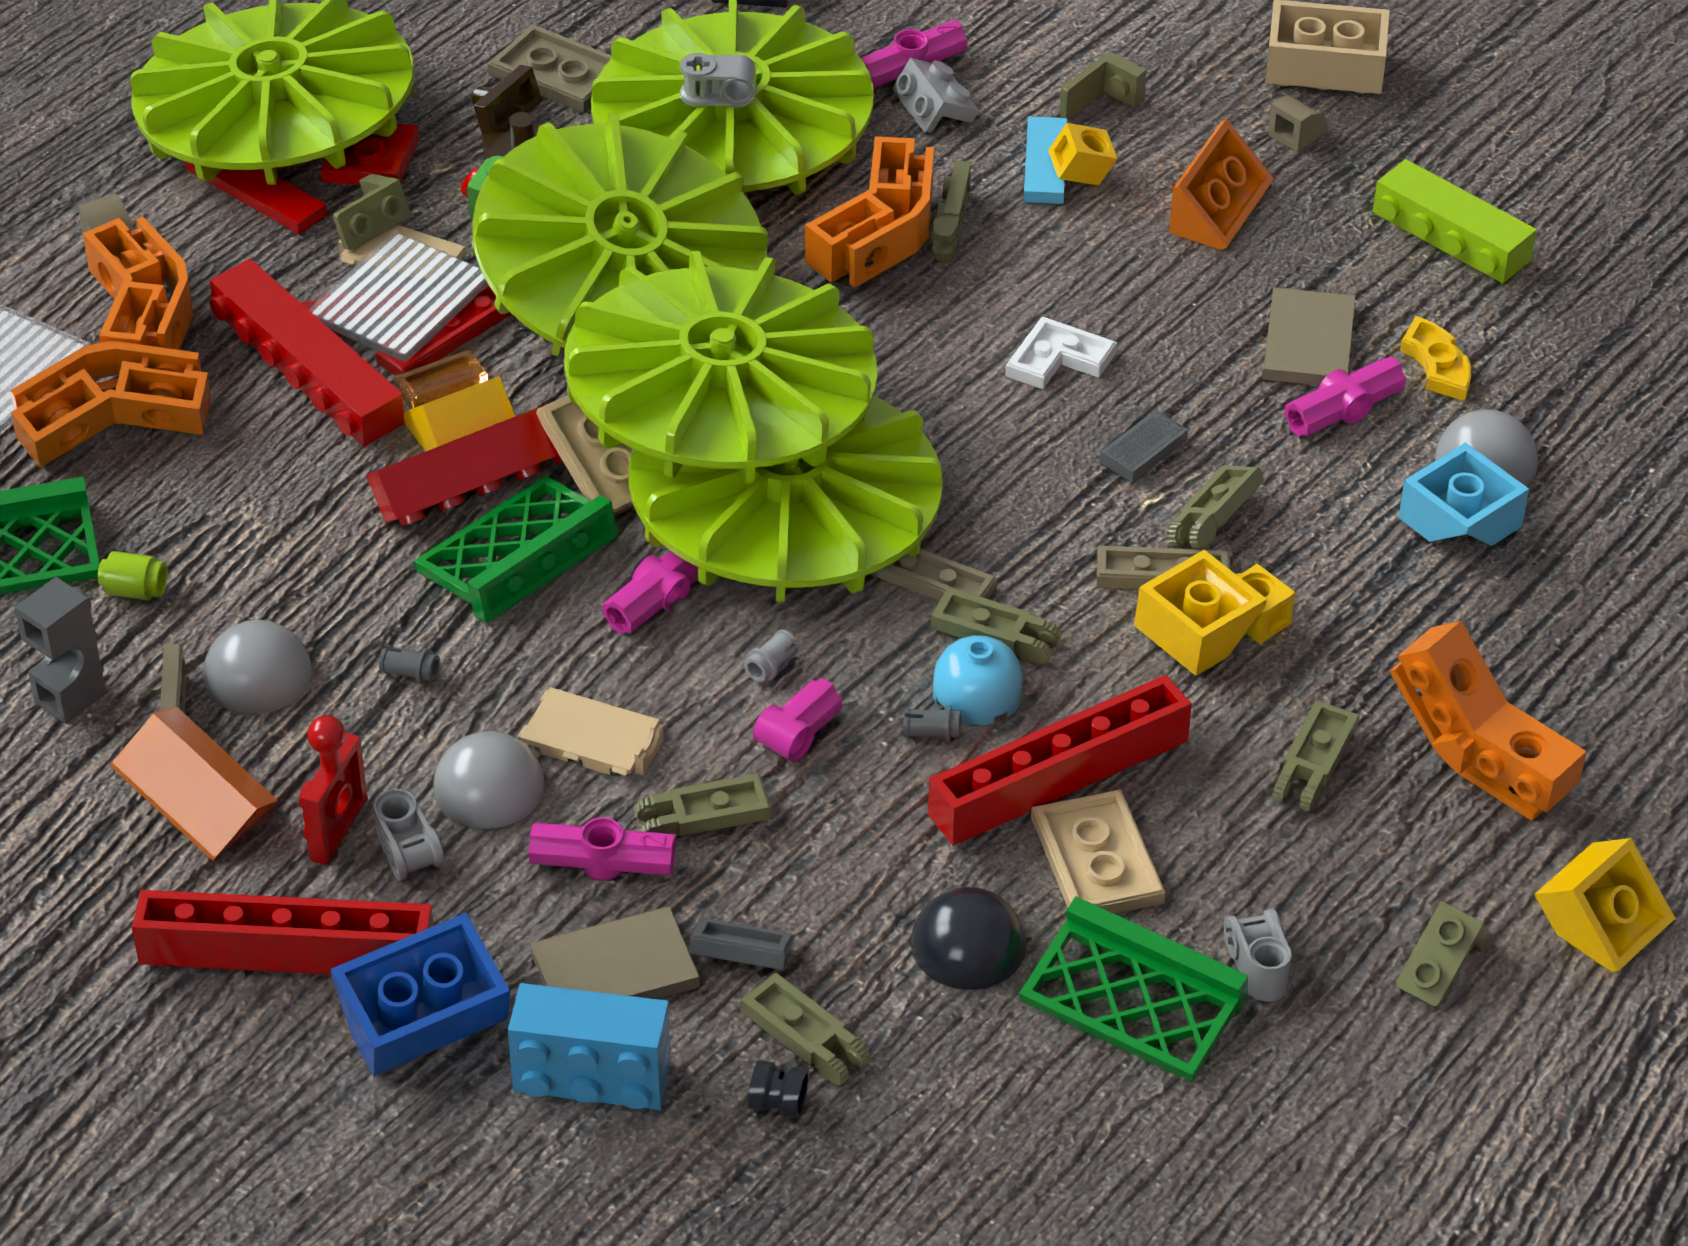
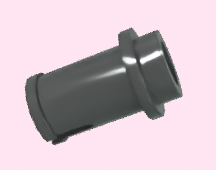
[379,644,441,684]
[904,705,961,742]

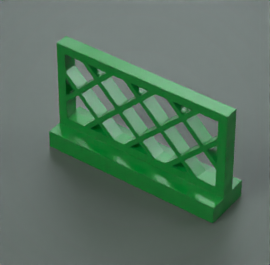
[414,476,618,623]
[0,477,100,595]
[1019,896,1248,1083]

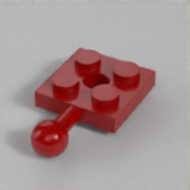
[294,124,420,185]
[299,715,368,866]

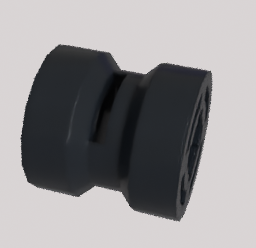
[748,1059,809,1119]

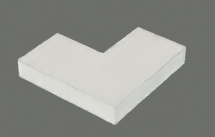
[1005,317,1117,389]

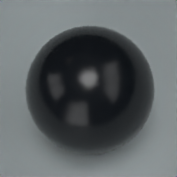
[911,887,1026,990]

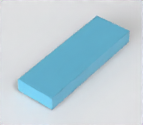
[1024,116,1067,204]

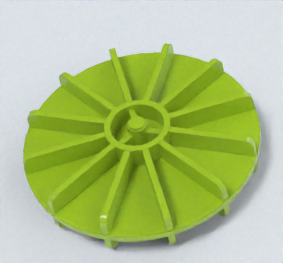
[130,0,415,185]
[591,0,874,195]
[472,113,769,358]
[564,251,877,484]
[629,396,943,602]

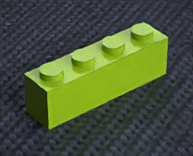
[1373,159,1537,283]

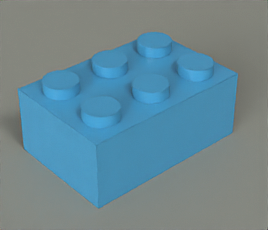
[508,983,671,1110]

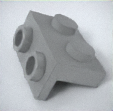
[893,57,979,133]

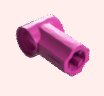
[753,678,842,762]

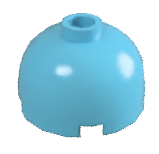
[933,635,1023,725]

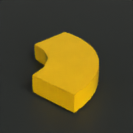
[1400,316,1471,401]

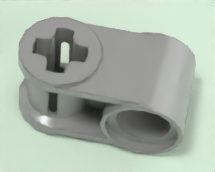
[680,53,756,107]
[374,789,445,882]
[1224,908,1292,1002]

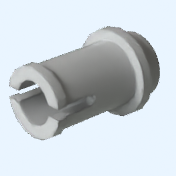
[744,630,799,682]

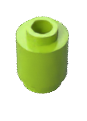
[98,551,168,600]

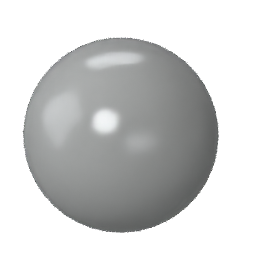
[1435,409,1538,486]
[203,620,312,714]
[433,731,545,829]

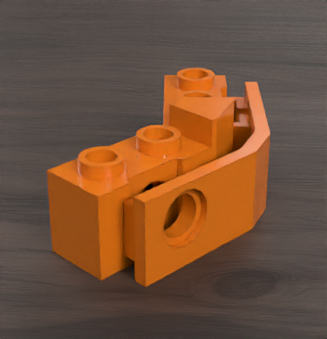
[805,136,934,288]
[83,217,194,371]
[10,341,211,468]
[1389,621,1586,821]

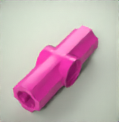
[861,19,968,89]
[1284,356,1406,438]
[602,551,698,635]
[529,817,676,881]

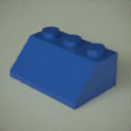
[331,913,510,1077]

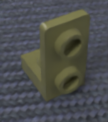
[1059,51,1146,120]
[333,174,412,250]
[1396,901,1492,1008]

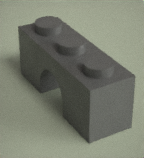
[14,577,106,724]

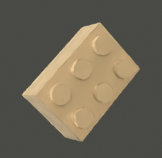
[1265,0,1390,94]

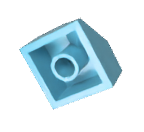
[1398,442,1529,546]

